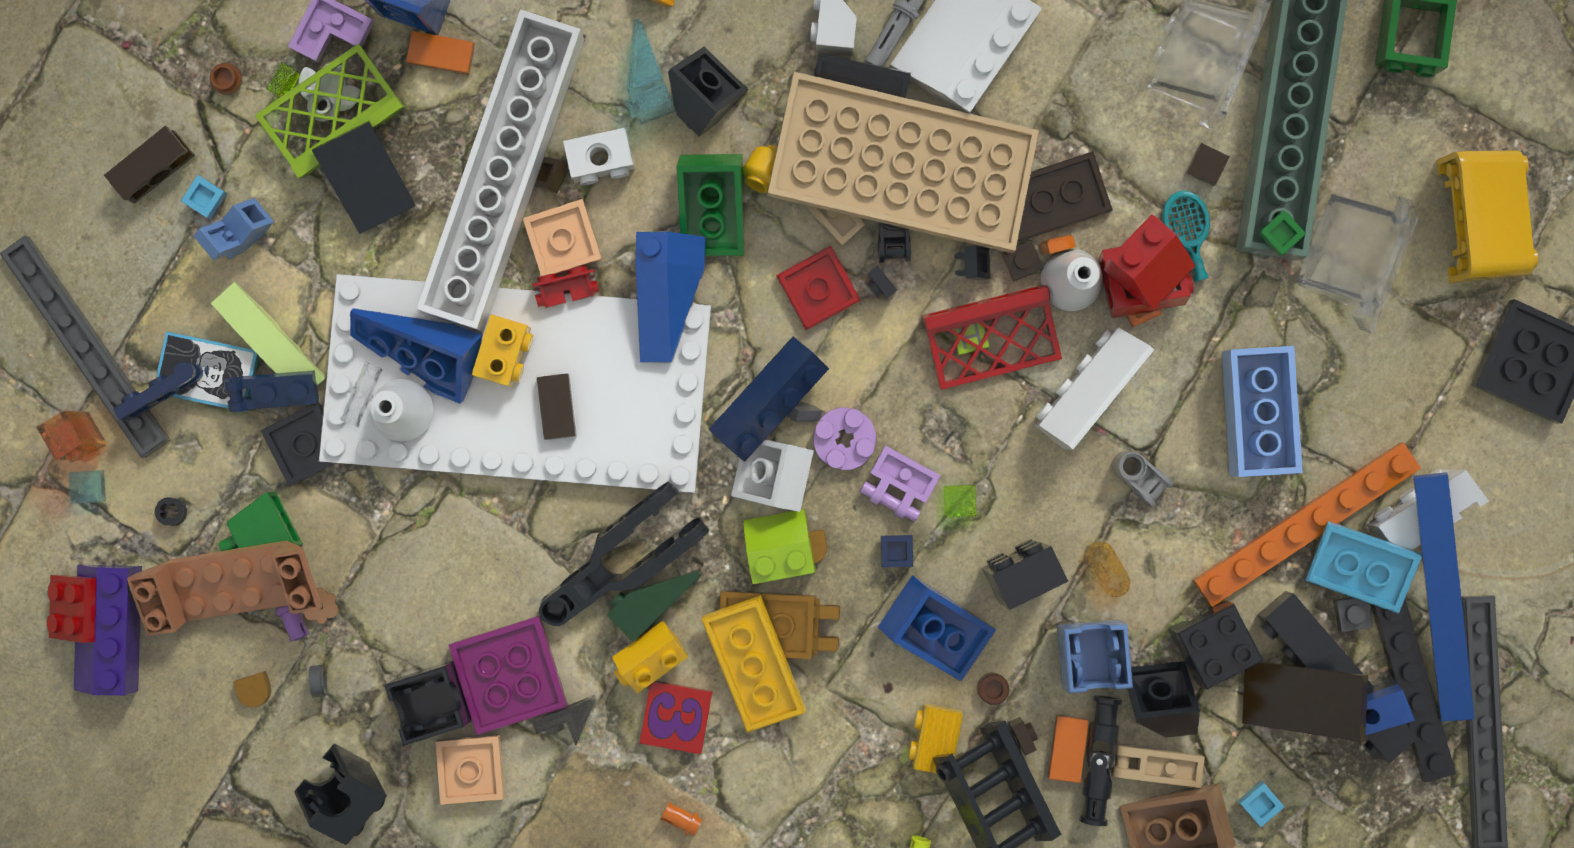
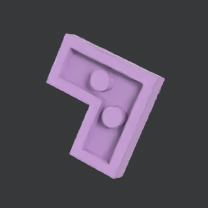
[288,0,375,63]

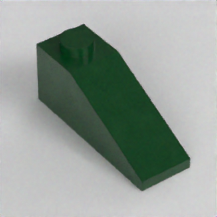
[607,569,703,642]

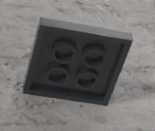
[1472,299,1574,424]

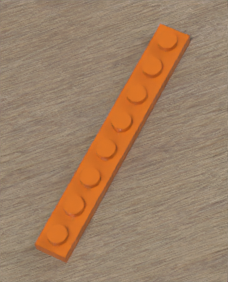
[1192,442,1421,607]

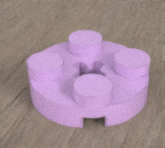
[813,407,876,470]

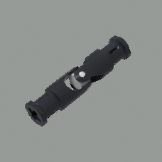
[1079,695,1122,826]

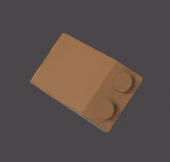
[1120,783,1236,848]

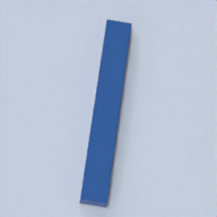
[1413,472,1475,722]

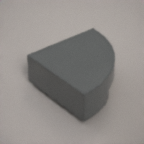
[787,402,822,422]

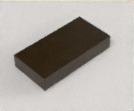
[537,373,577,440]

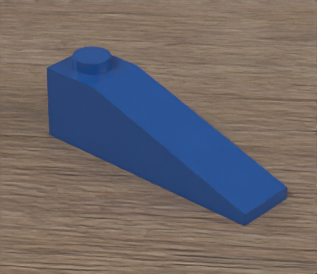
[636,232,706,363]

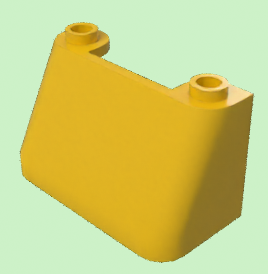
[1437,150,1538,283]

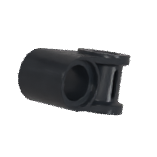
[878,222,911,263]

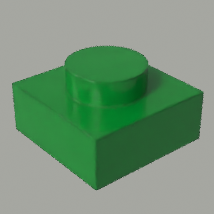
[1258,210,1306,257]

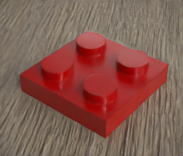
[47,575,96,643]

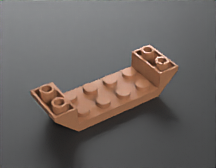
[127,540,322,636]

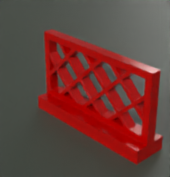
[921,285,1062,390]

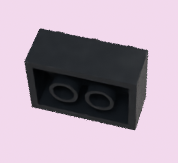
[982,539,1069,610]

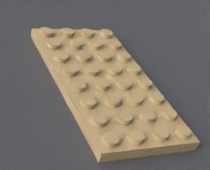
[767,71,1039,253]

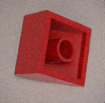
[1104,214,1195,312]

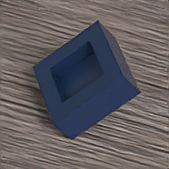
[880,535,913,568]

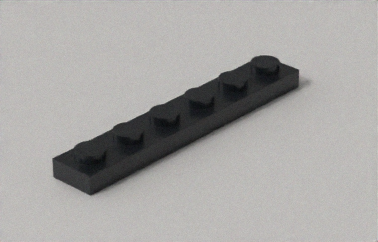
[1370,600,1456,783]

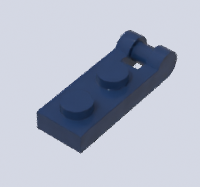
[113,362,203,420]
[224,370,319,413]

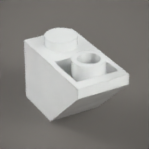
[810,0,857,55]

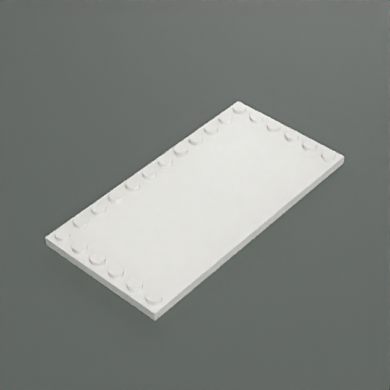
[319,274,711,493]

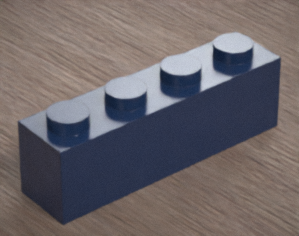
[708,336,829,462]

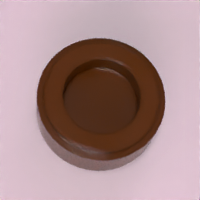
[977,672,1009,705]

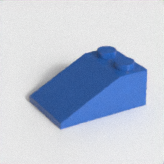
[365,0,450,35]
[878,575,996,681]

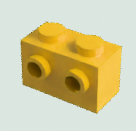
[472,314,534,388]

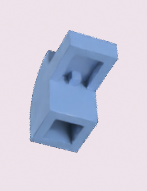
[194,198,274,260]

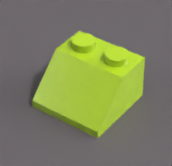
[743,509,816,584]

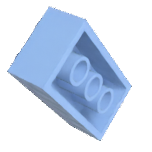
[1221,346,1303,477]

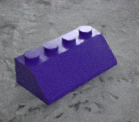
[74,564,142,696]

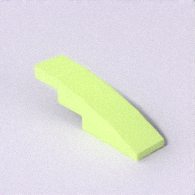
[211,281,325,385]

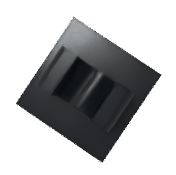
[955,246,991,280]

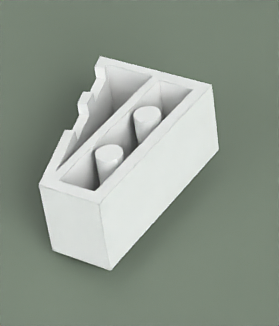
[1368,468,1489,550]

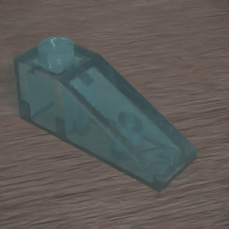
[625,18,675,125]

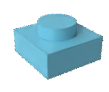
[181,175,228,219]
[1238,781,1285,827]

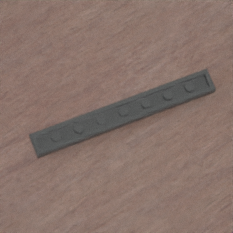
[0,235,171,458]
[1461,595,1508,848]

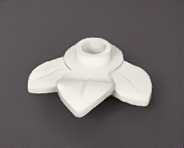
[299,64,361,122]

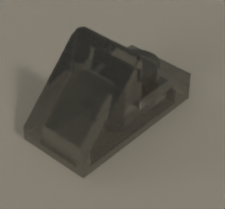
[532,695,596,745]

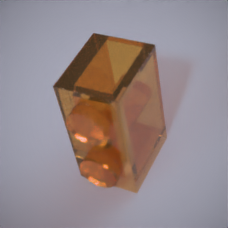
[36,411,107,463]

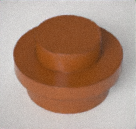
[210,63,242,95]

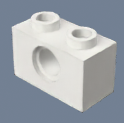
[563,128,635,186]

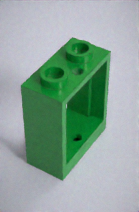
[1375,0,1457,78]

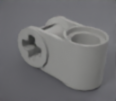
[1112,451,1174,508]

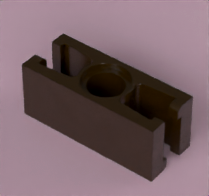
[104,126,195,204]

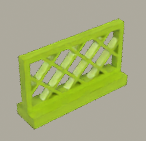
[255,43,406,178]

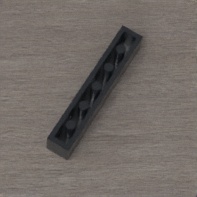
[1257,591,1418,763]

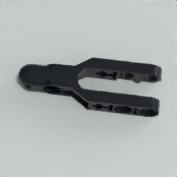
[539,481,710,626]

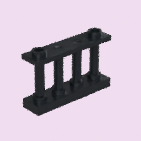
[932,721,1062,848]

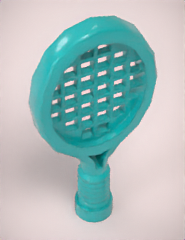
[1162,191,1210,282]

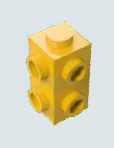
[612,621,689,694]

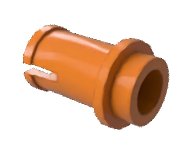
[661,802,703,836]

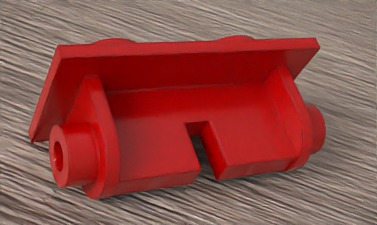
[532,266,599,309]

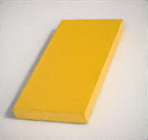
[701,595,806,733]

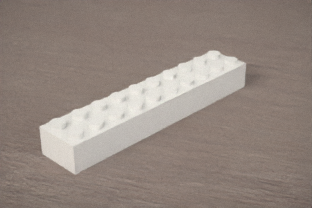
[416,9,584,333]

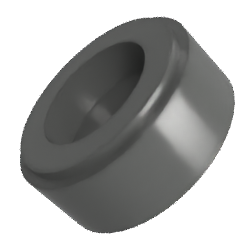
[309,665,327,698]

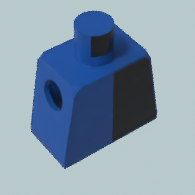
[1365,678,1415,736]

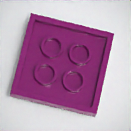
[449,615,568,735]

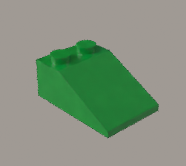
[676,154,744,256]

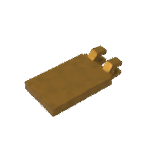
[720,591,841,659]

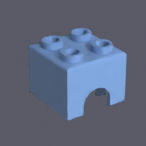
[1057,620,1133,694]

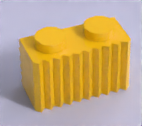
[908,703,963,774]

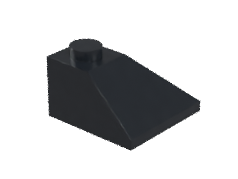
[668,47,749,136]
[1127,661,1200,738]

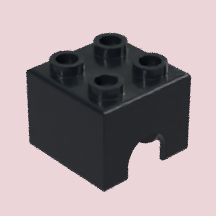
[1168,600,1264,690]
[384,661,472,746]
[294,744,387,845]

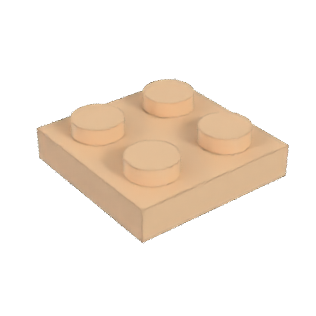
[523,199,603,276]
[435,735,505,805]

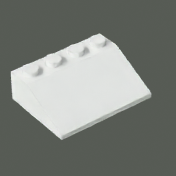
[890,0,1042,114]

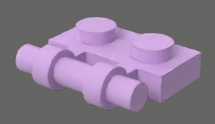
[860,445,941,522]

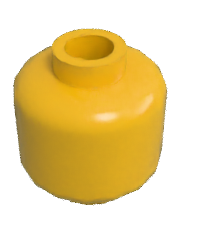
[742,145,777,193]

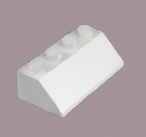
[1035,327,1154,450]

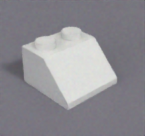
[731,440,814,512]

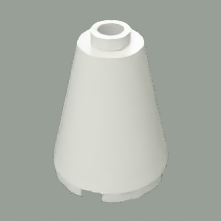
[1041,249,1103,311]
[370,379,434,442]

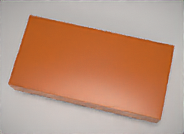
[406,31,475,75]
[1048,715,1089,783]

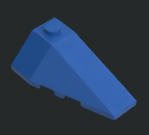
[350,308,482,404]

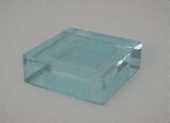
[69,470,106,504]

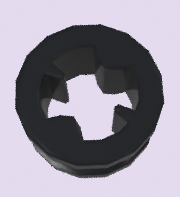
[155,497,187,526]

